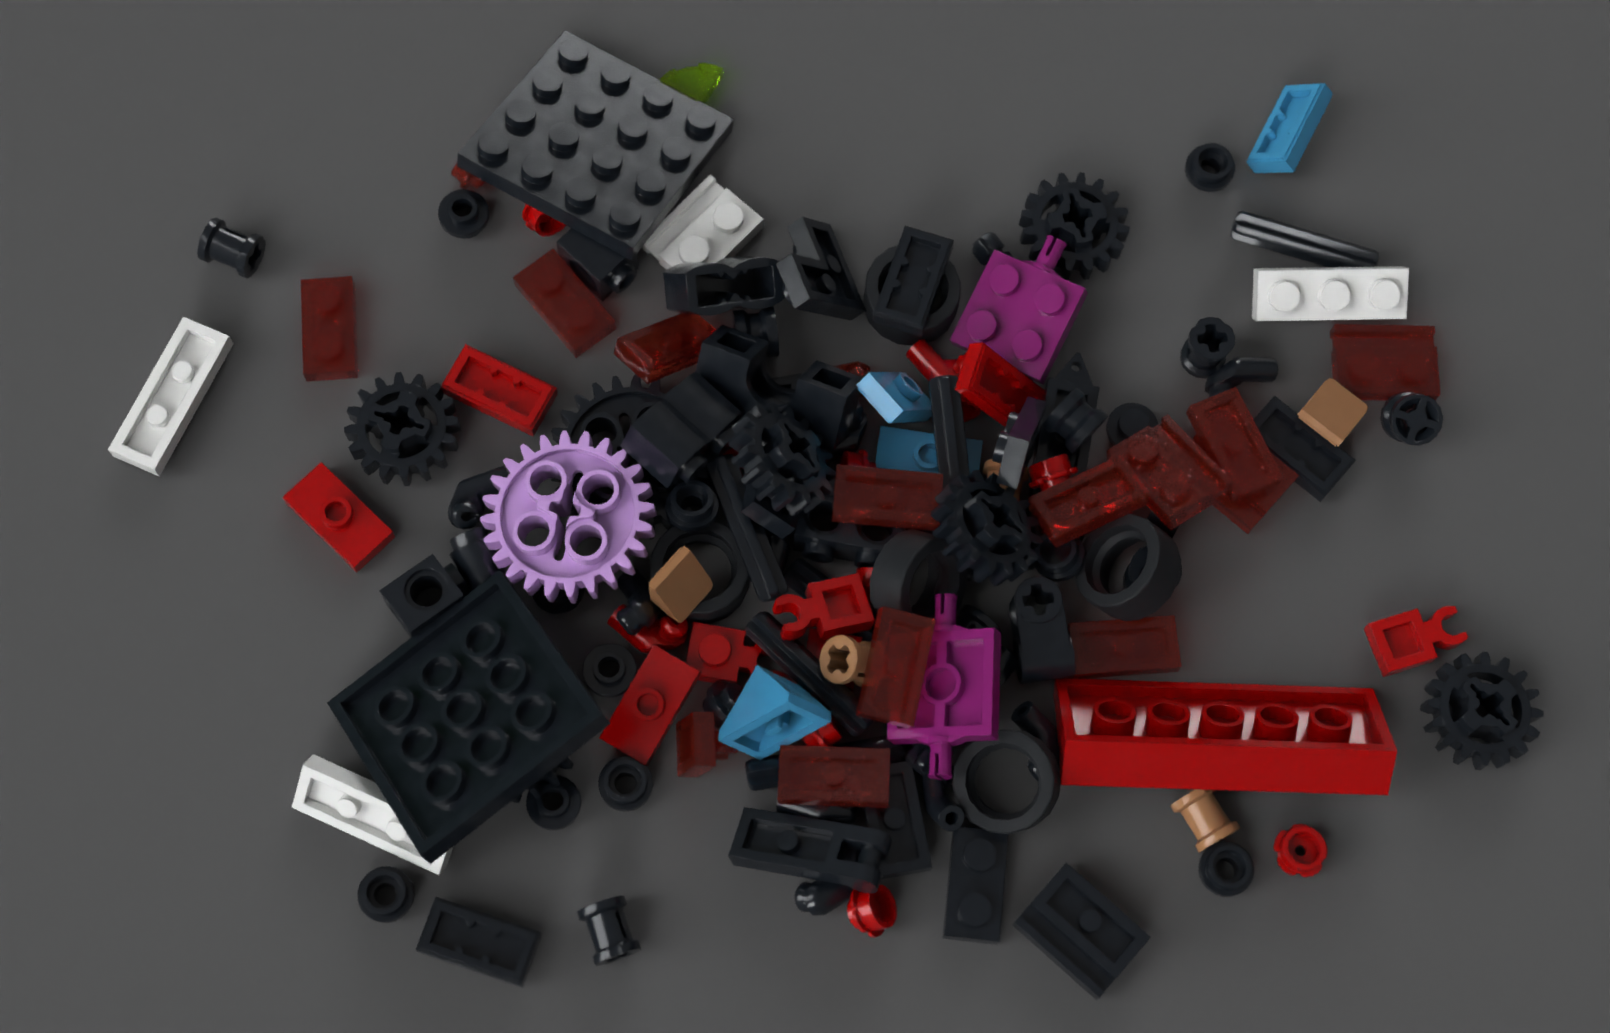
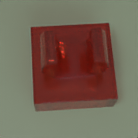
[676,711,738,777]

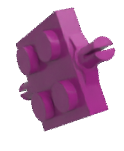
[949,235,1088,385]
[887,593,1001,780]

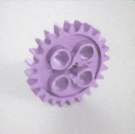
[480,430,657,604]

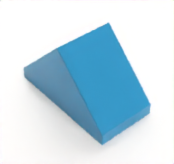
[718,665,831,760]

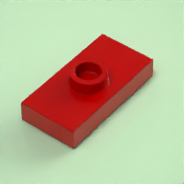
[954,342,1045,427]
[441,344,558,437]
[282,462,395,573]
[599,644,702,766]

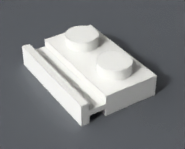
[642,174,764,270]

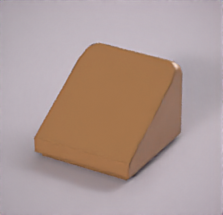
[1297,378,1368,447]
[648,545,713,623]

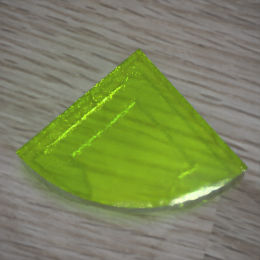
[659,63,723,104]

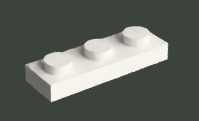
[1252,266,1409,321]
[108,317,233,477]
[292,754,453,875]

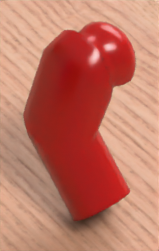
[905,339,967,381]
[607,604,689,653]

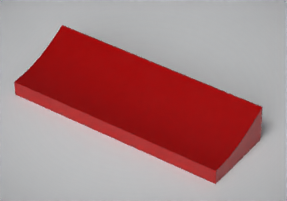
[1053,678,1397,795]

